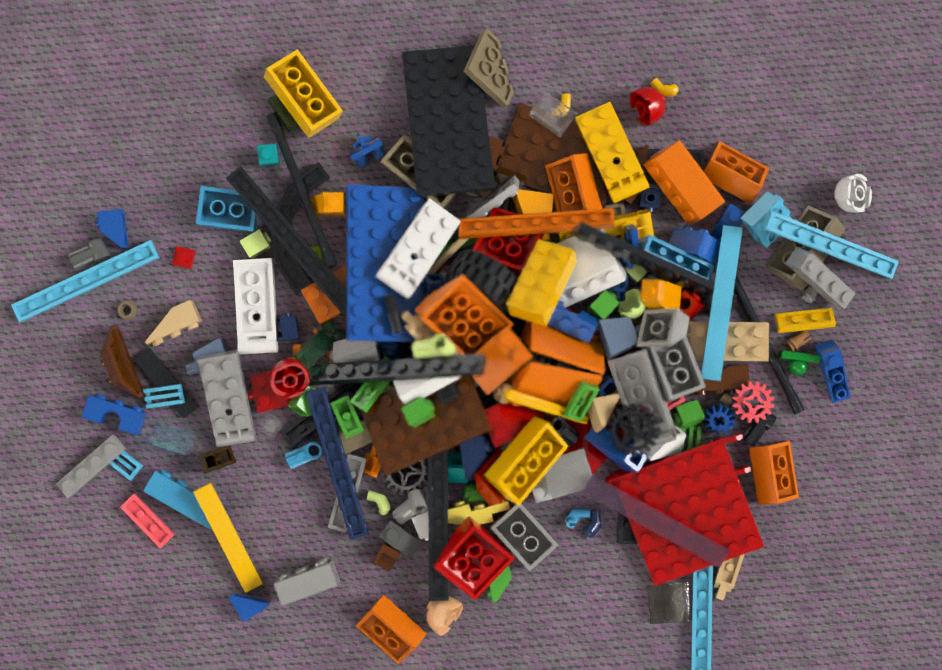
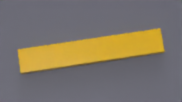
[193,482,263,593]

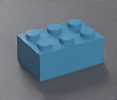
[196,186,259,233]

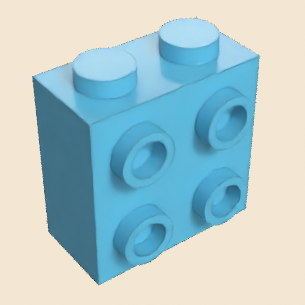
[740,191,792,248]

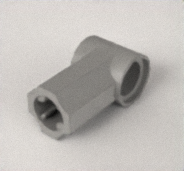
[392,489,428,524]

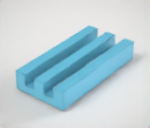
[143,384,185,408]
[109,451,144,481]

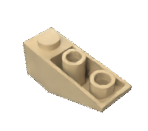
[145,300,202,347]

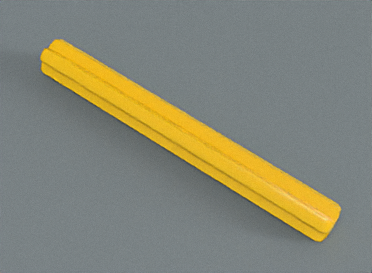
[504,389,589,424]

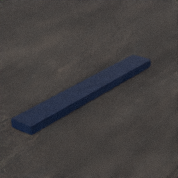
[306,386,369,540]

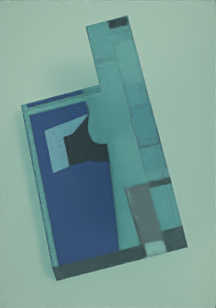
[149,421,195,455]

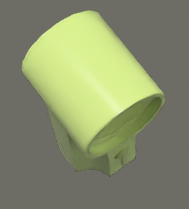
[412,334,455,359]

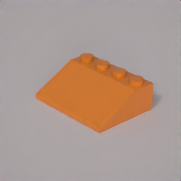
[415,274,514,355]
[521,320,605,374]
[506,362,602,411]

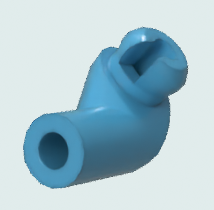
[565,508,590,528]

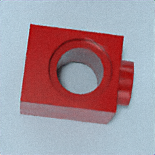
[680,290,705,322]

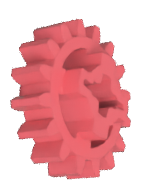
[731,381,775,423]

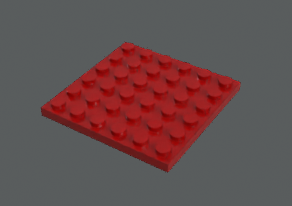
[613,437,765,586]

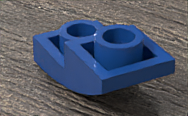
[620,224,639,269]

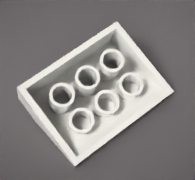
[556,229,626,308]

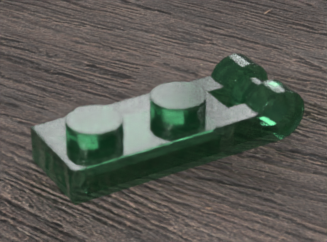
[293,319,344,370]

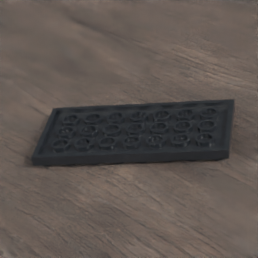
[402,45,495,197]

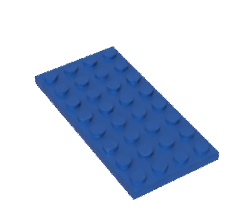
[346,184,424,342]

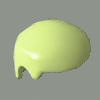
[619,289,647,319]

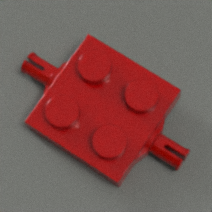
[247,370,292,413]

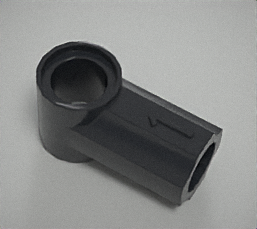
[742,407,777,447]
[542,413,579,447]

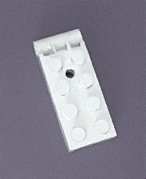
[376,198,461,299]
[233,258,278,355]

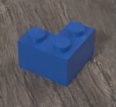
[669,226,721,267]

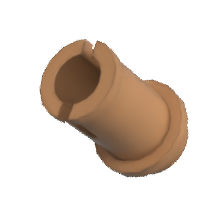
[786,330,811,352]

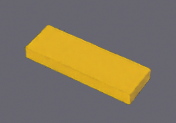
[774,308,836,333]

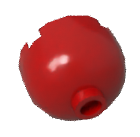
[630,86,666,126]
[270,358,309,398]

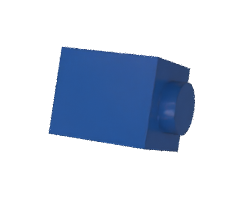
[710,204,746,242]
[96,209,129,249]

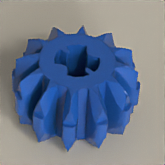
[704,402,736,435]

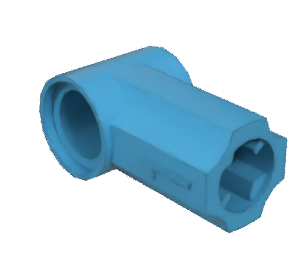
[285,441,324,469]

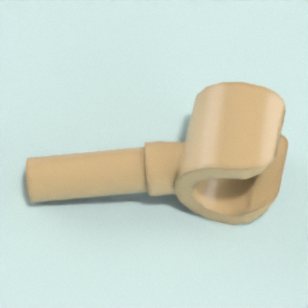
[716,393,732,420]

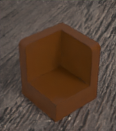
[372,542,401,571]

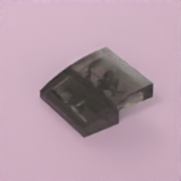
[647,581,691,624]

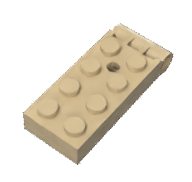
[686,322,769,362]

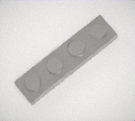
[456,176,520,231]
[56,435,126,498]
[328,453,367,533]

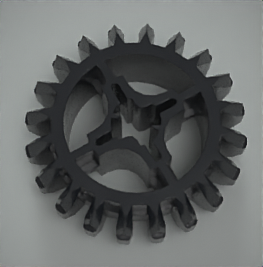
[607,403,660,457]

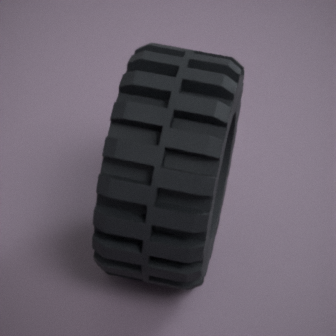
[445,250,518,316]

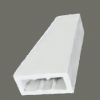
[393,349,464,405]

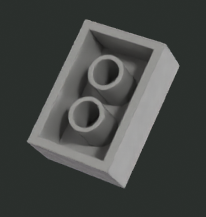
[644,336,706,402]
[490,503,558,571]
[274,558,340,606]

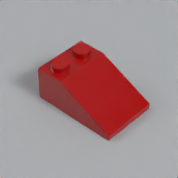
[485,403,544,450]

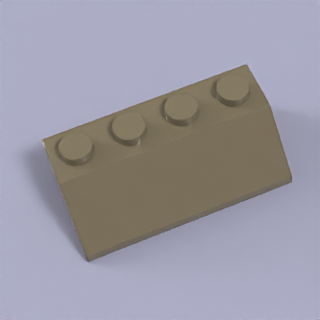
[380,134,457,208]
[765,205,846,291]

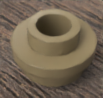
[117,301,137,320]

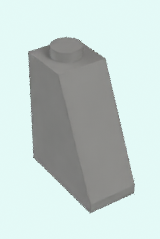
[330,339,382,364]

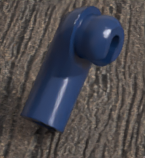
[582,510,601,537]

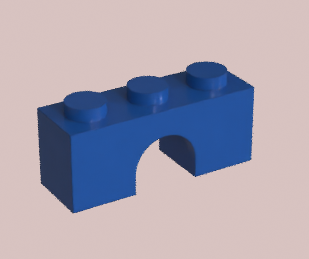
[548,300,600,343]
[81,393,147,435]

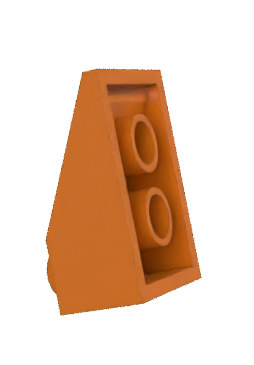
[472,326,533,395]

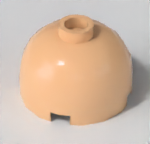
[427,596,463,636]

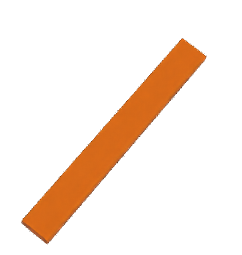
[459,208,615,239]

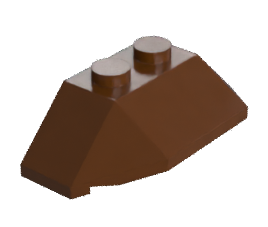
[100,325,146,398]

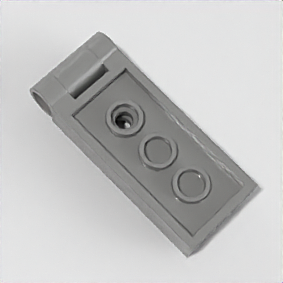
[608,348,677,449]
[198,350,256,447]

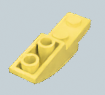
[448,500,510,525]

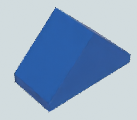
[229,593,270,622]

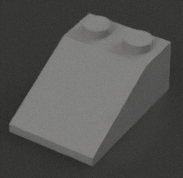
[532,448,596,503]

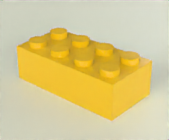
[264,49,343,138]
[507,239,577,326]
[484,416,568,506]

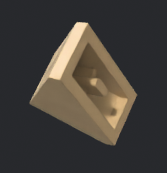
[587,394,620,433]

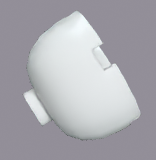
[834,174,872,213]

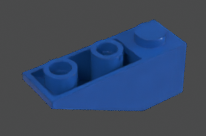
[814,339,851,403]
[585,426,647,472]

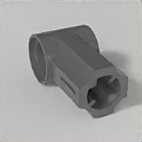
[68,238,110,269]

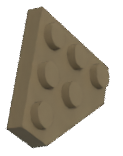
[463,28,514,108]

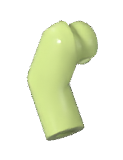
[366,491,390,515]

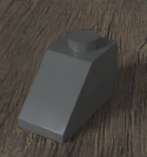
[379,519,422,557]

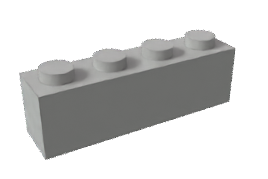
[785,247,856,309]

